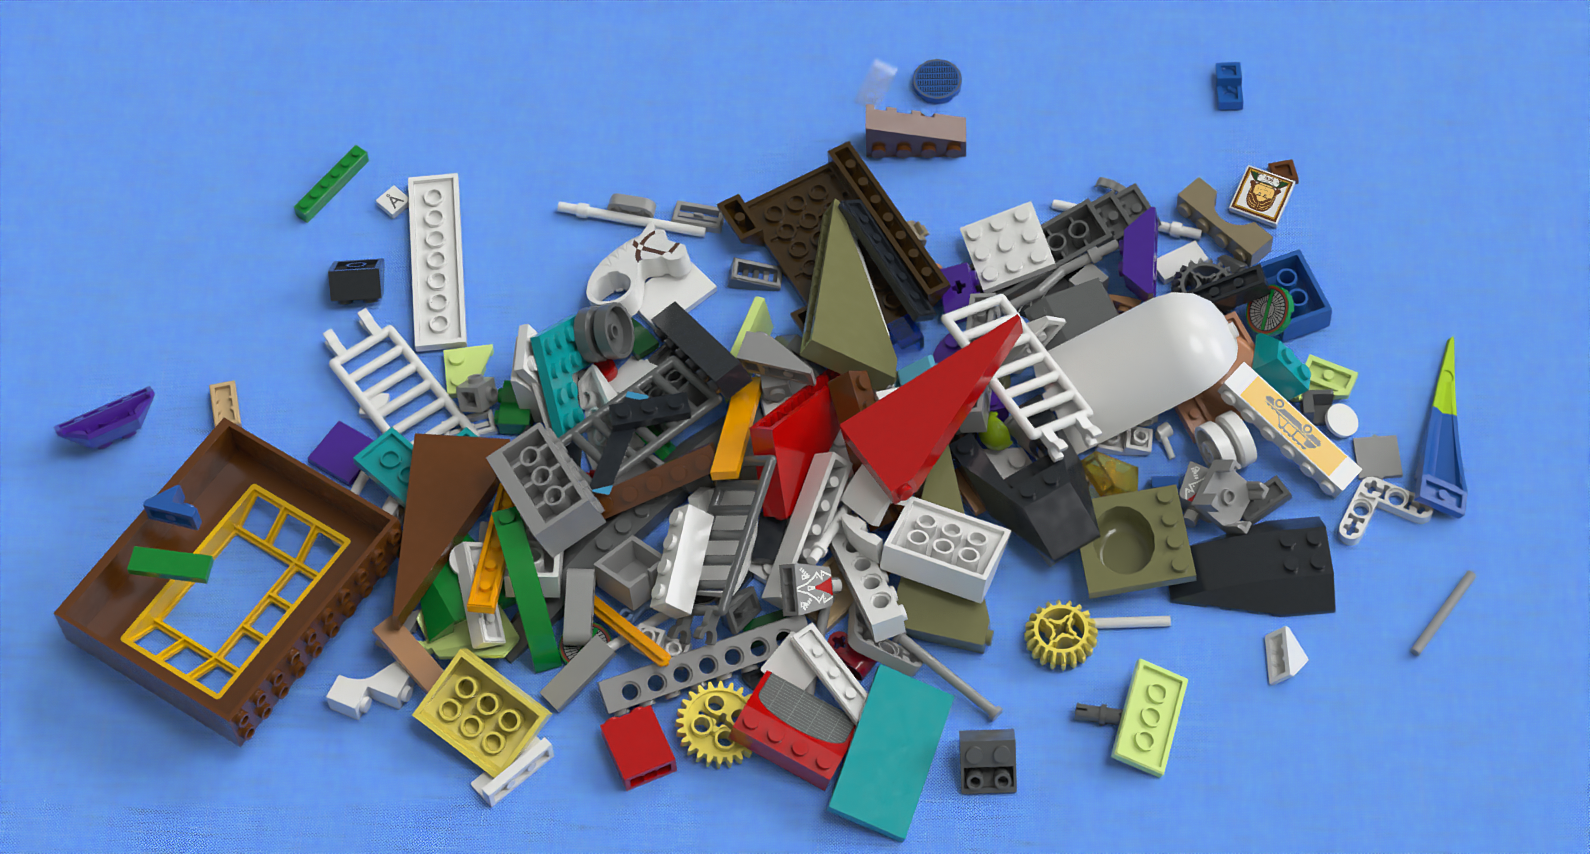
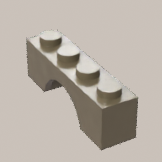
[1176,177,1273,268]

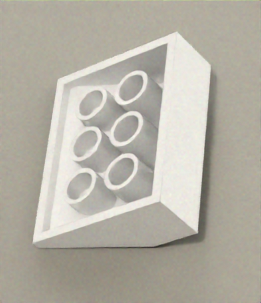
[880,496,1011,604]

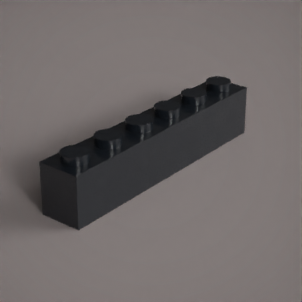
[651,301,753,400]

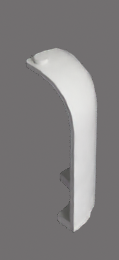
[1033,292,1239,455]

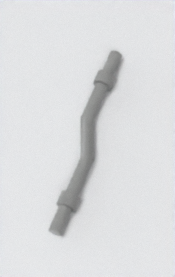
[999,239,1119,316]

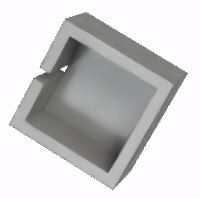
[593,535,662,611]

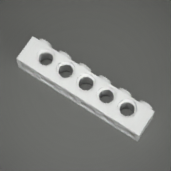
[828,507,908,643]

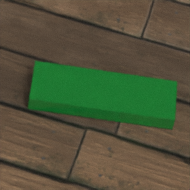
[127,546,214,584]

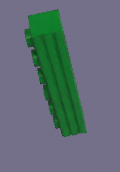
[294,144,369,223]

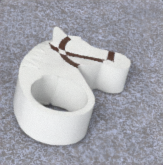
[586,221,692,317]

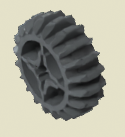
[1171,258,1236,316]

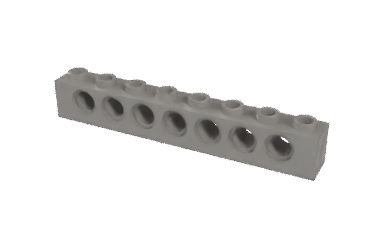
[596,614,808,717]

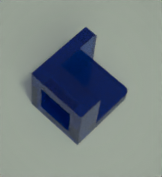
[886,314,924,351]

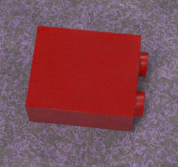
[600,705,677,791]

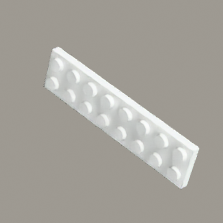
[408,173,467,352]

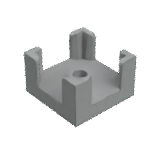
[1191,459,1269,534]

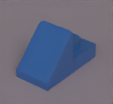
[143,485,202,530]

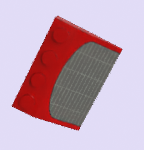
[728,670,856,791]

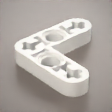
[1338,477,1434,546]

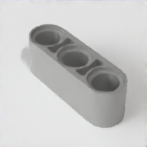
[563,568,596,646]

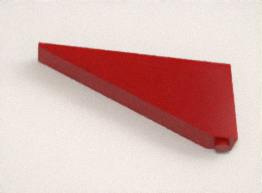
[839,314,1023,505]
[749,369,841,520]

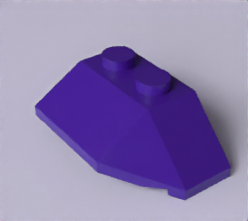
[1118,207,1159,302]
[53,386,155,450]

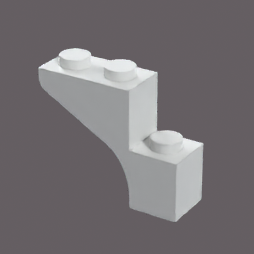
[326,661,416,721]

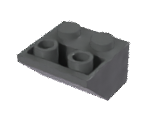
[959,729,1017,794]

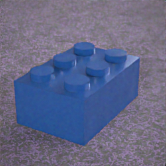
[1253,249,1332,342]

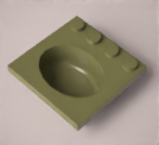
[1080,484,1197,599]

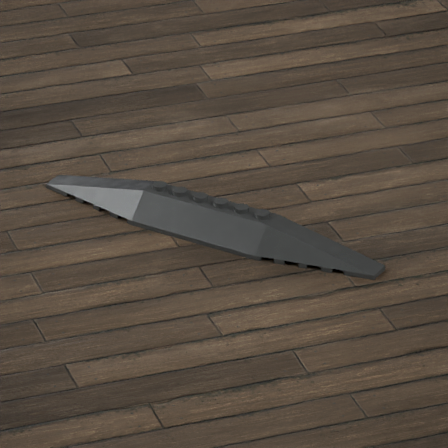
[504,406,764,664]

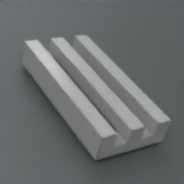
[671,200,724,234]

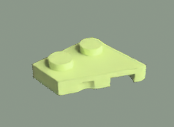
[443,344,494,399]
[1290,354,1358,402]

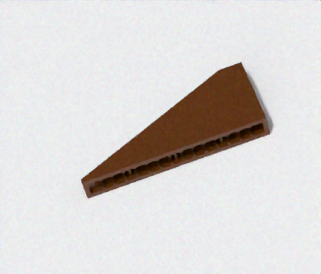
[392,433,510,630]

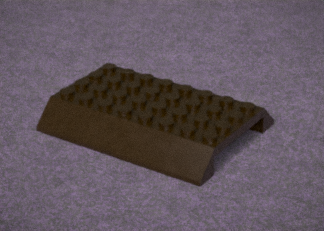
[717,141,951,334]

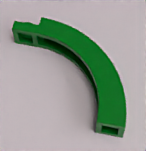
[492,506,562,673]

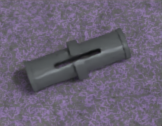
[1075,703,1123,726]

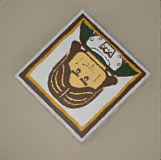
[1229,165,1295,228]

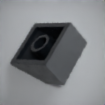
[328,258,385,305]

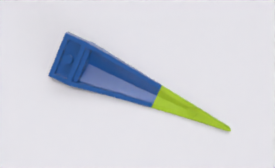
[1414,336,1468,519]

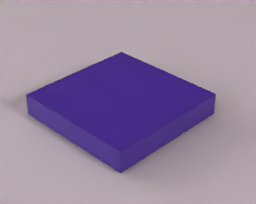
[308,420,374,486]

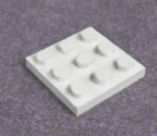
[960,201,1057,293]

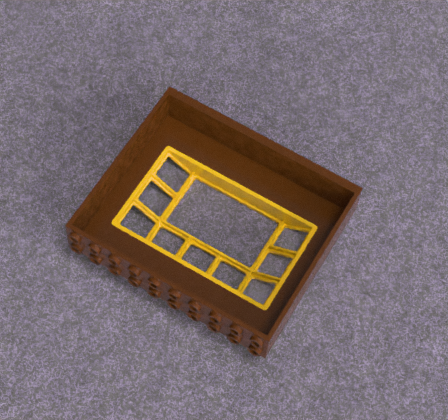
[53,418,403,747]

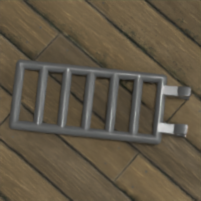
[558,356,722,494]
[667,455,777,645]

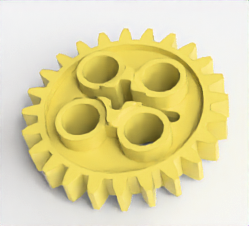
[675,681,752,769]

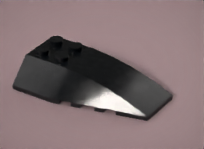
[1168,516,1336,617]

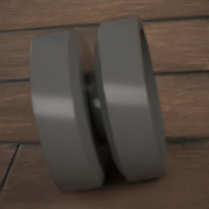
[574,302,635,363]

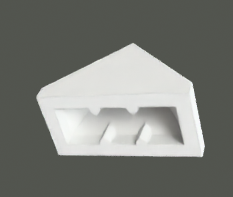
[1265,626,1309,685]

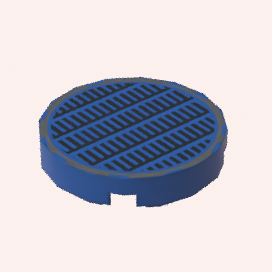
[913,59,962,104]

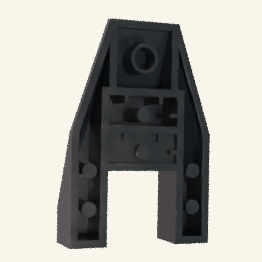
[949,394,1101,563]

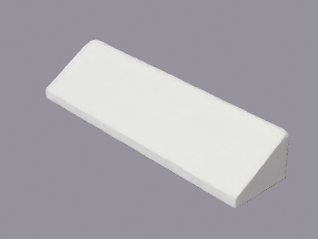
[454,542,506,649]

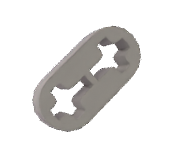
[607,193,657,218]

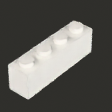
[650,504,714,619]

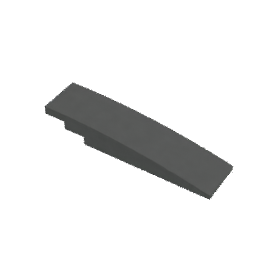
[969,183,1162,301]

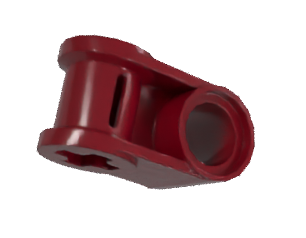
[828,631,878,681]

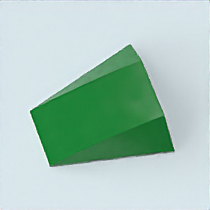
[420,534,517,643]

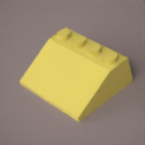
[412,648,553,778]

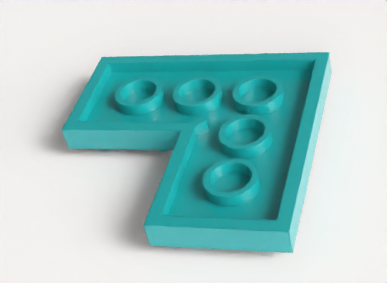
[530,314,591,438]
[353,427,478,509]

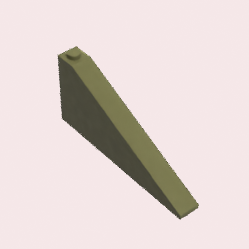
[800,199,898,391]
[896,445,994,654]

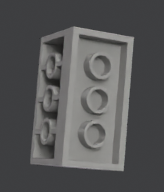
[486,422,606,558]

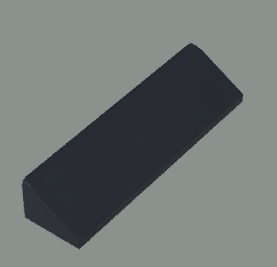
[1185,264,1271,313]

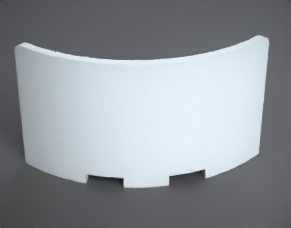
[688,487,758,597]

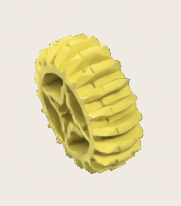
[1024,599,1098,671]

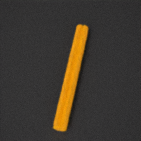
[594,595,671,667]

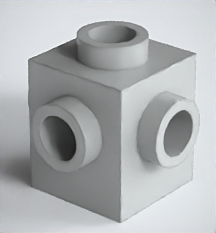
[456,374,498,413]

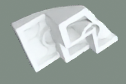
[840,464,908,526]

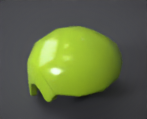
[978,411,1013,451]

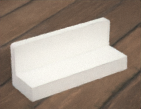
[471,736,554,807]

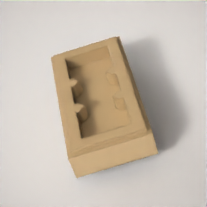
[209,380,242,427]

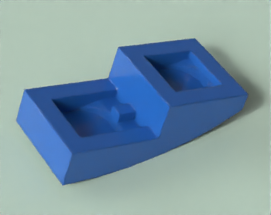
[1215,62,1244,110]

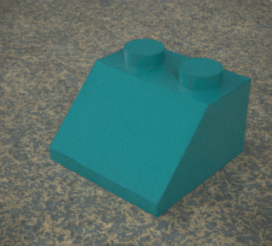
[1252,333,1311,401]

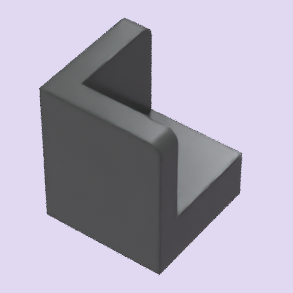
[1300,389,1334,426]

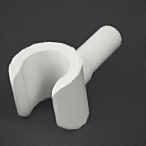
[1155,422,1176,460]

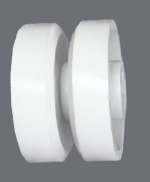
[1194,410,1257,472]

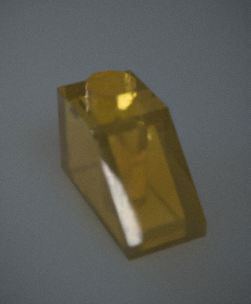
[1081,451,1138,497]

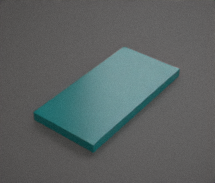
[826,664,955,843]

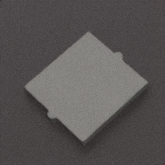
[1353,434,1403,480]

